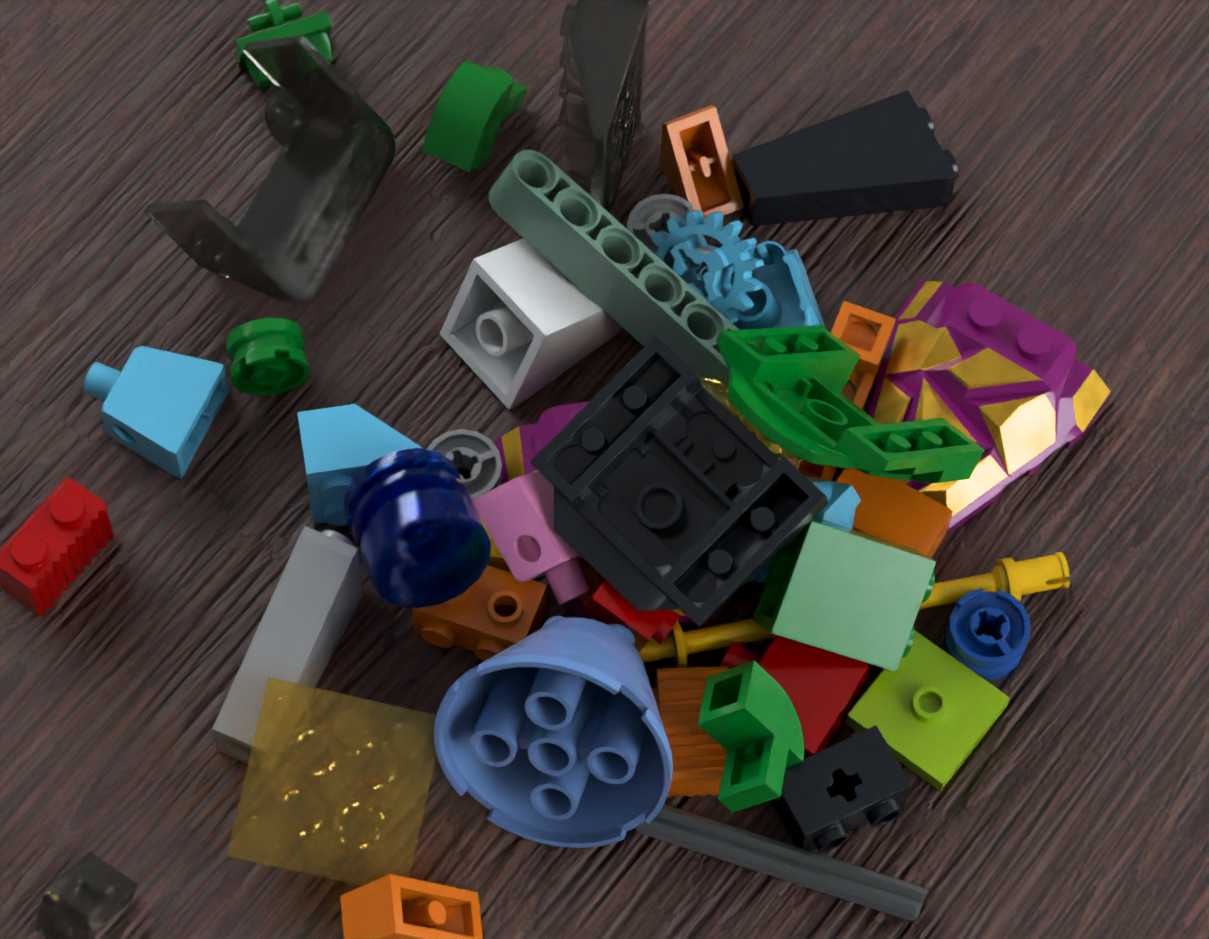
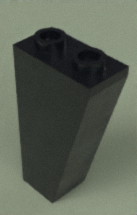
[732,90,959,226]

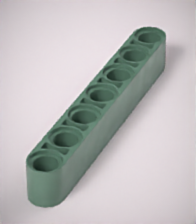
[489,150,769,440]

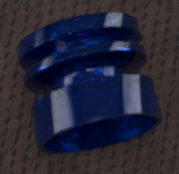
[344,448,491,608]

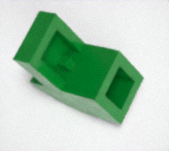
[421,60,527,172]
[698,660,804,813]

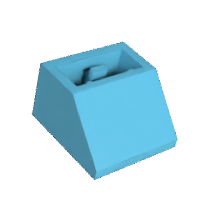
[297,404,426,526]

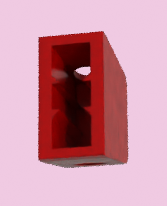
[720,635,869,759]

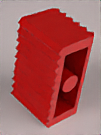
[0,477,114,616]

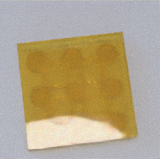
[227,677,437,886]

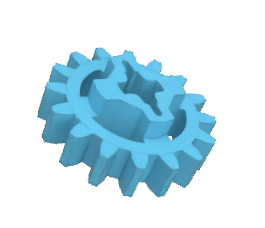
[651,210,764,324]

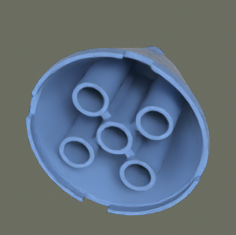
[434,616,673,848]

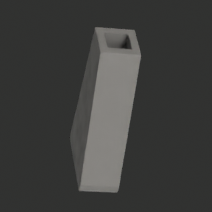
[212,526,363,773]

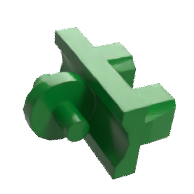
[234,0,332,89]

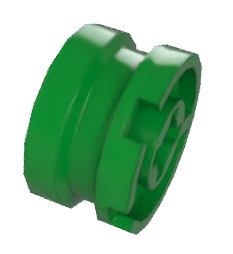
[226,318,310,395]

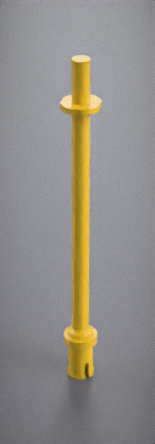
[638,552,1070,668]

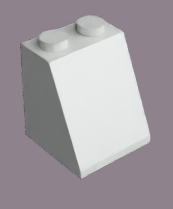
[439,238,622,410]

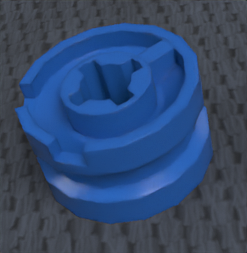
[944,588,1030,680]

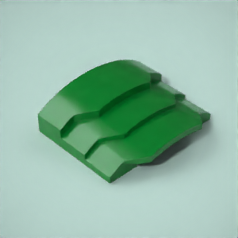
[716,325,985,483]

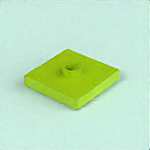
[845,631,1010,791]

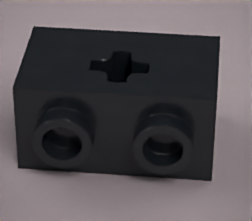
[770,725,911,853]

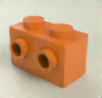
[412,548,547,661]

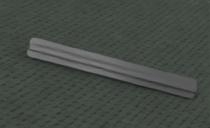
[635,804,925,921]

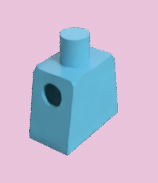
[83,346,229,479]

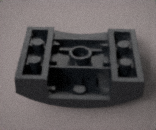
[530,335,828,627]

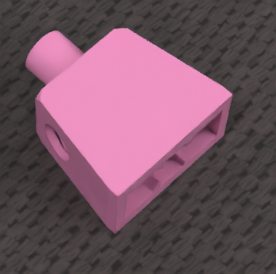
[472,471,591,605]

